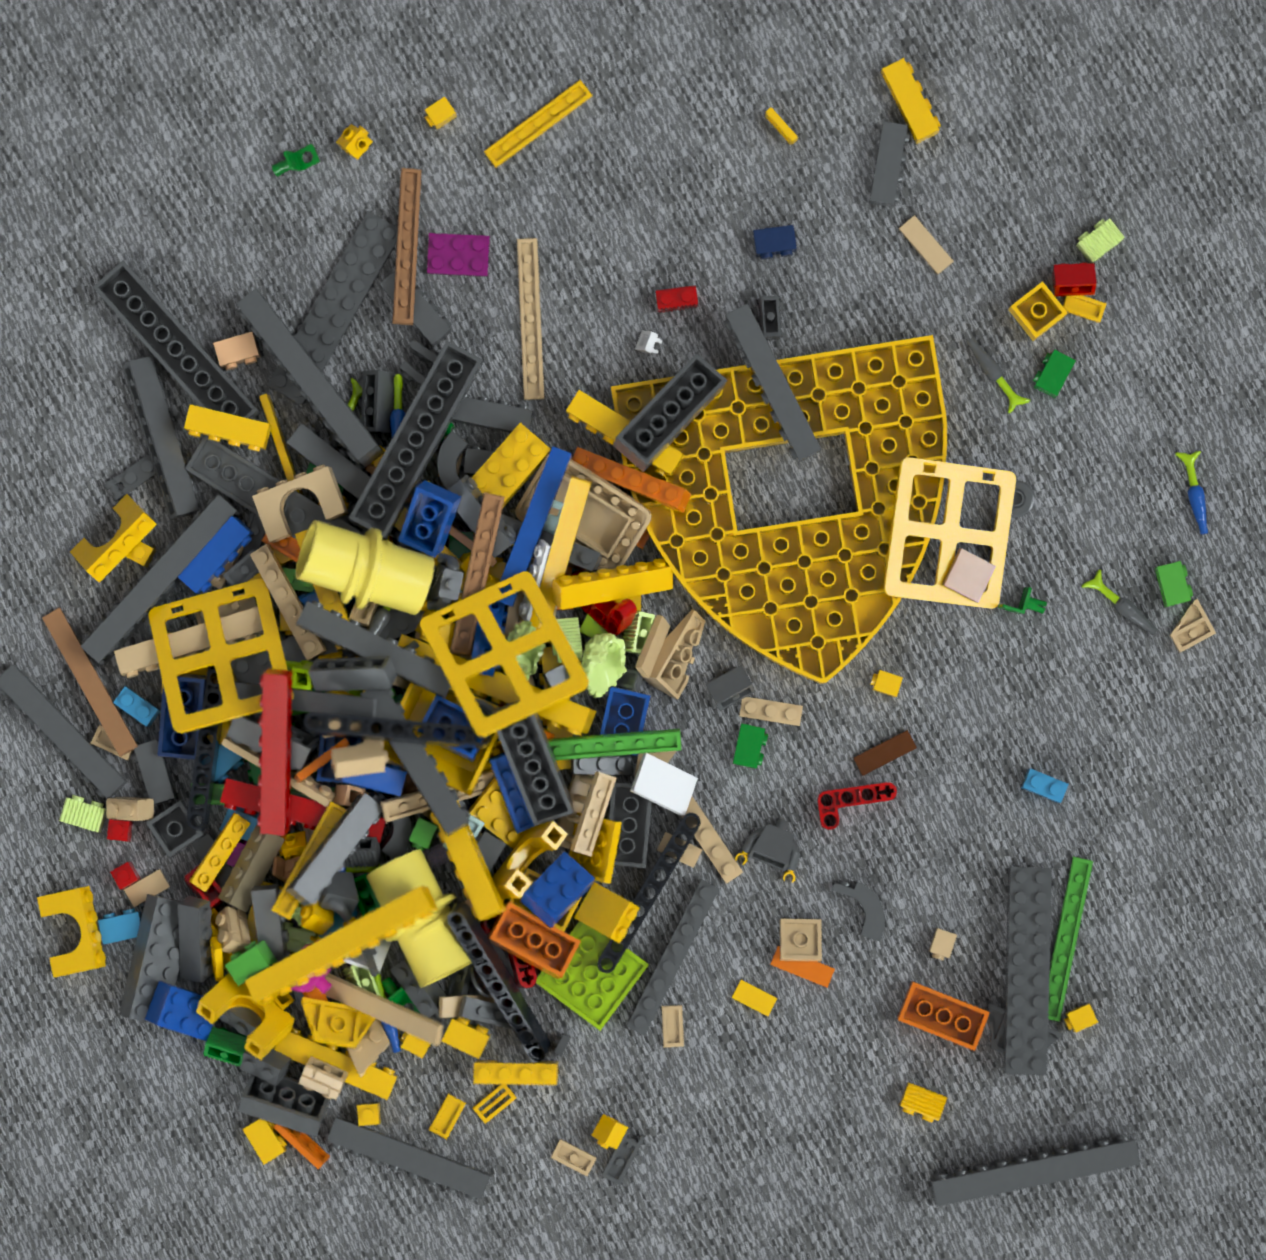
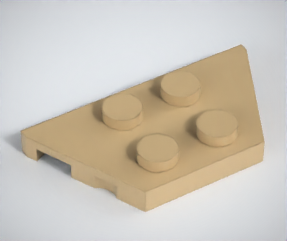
[346,1019,390,1077]

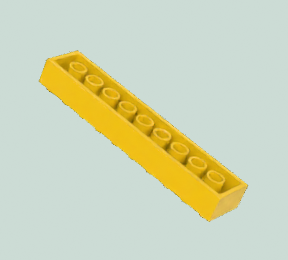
[397,634,597,736]

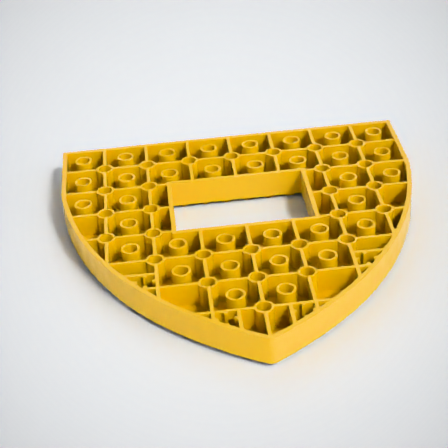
[611,335,947,684]

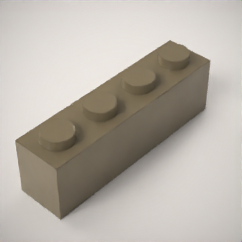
[218,825,285,913]

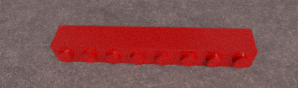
[258,668,293,836]
[220,778,386,843]

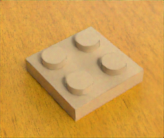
[780,919,822,961]

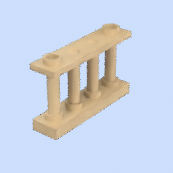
[557,771,616,856]

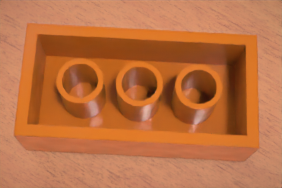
[488,902,581,979]
[897,981,990,1051]

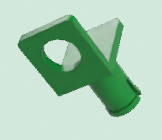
[272,144,320,177]
[998,587,1047,614]
[381,977,420,1014]

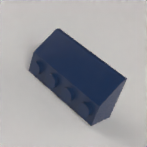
[157,674,207,760]

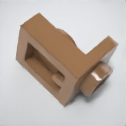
[272,856,300,883]

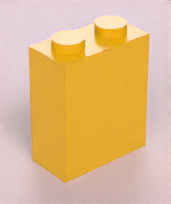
[574,882,640,944]

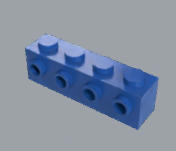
[178,516,254,594]
[471,601,507,676]

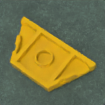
[301,997,376,1049]

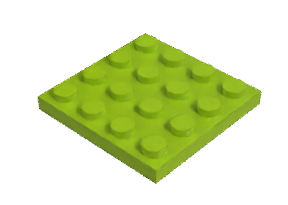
[536,921,649,1031]

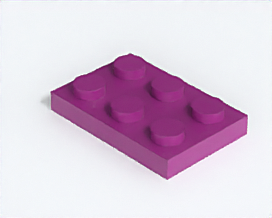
[427,233,490,277]

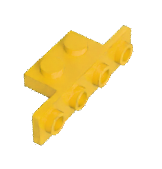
[190,813,250,892]

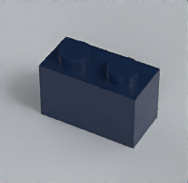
[753,225,797,260]

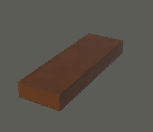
[853,730,917,776]

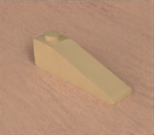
[643,610,705,700]

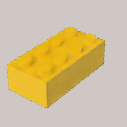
[472,422,551,509]

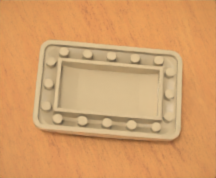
[515,453,652,570]

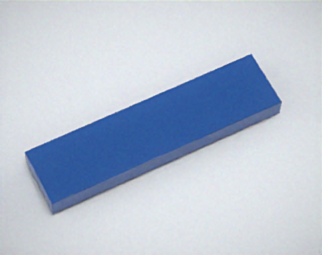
[489,752,534,834]

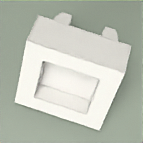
[635,331,662,354]

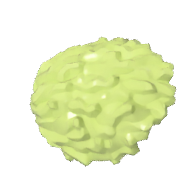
[503,621,546,681]
[581,633,627,698]

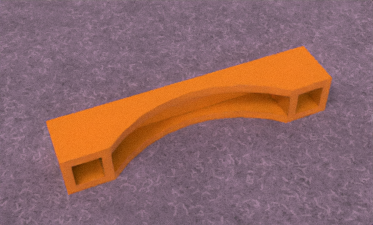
[572,447,692,513]

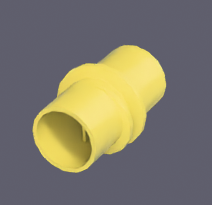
[296,520,434,615]
[366,849,472,988]

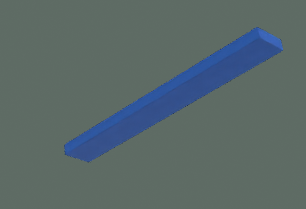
[498,446,572,607]

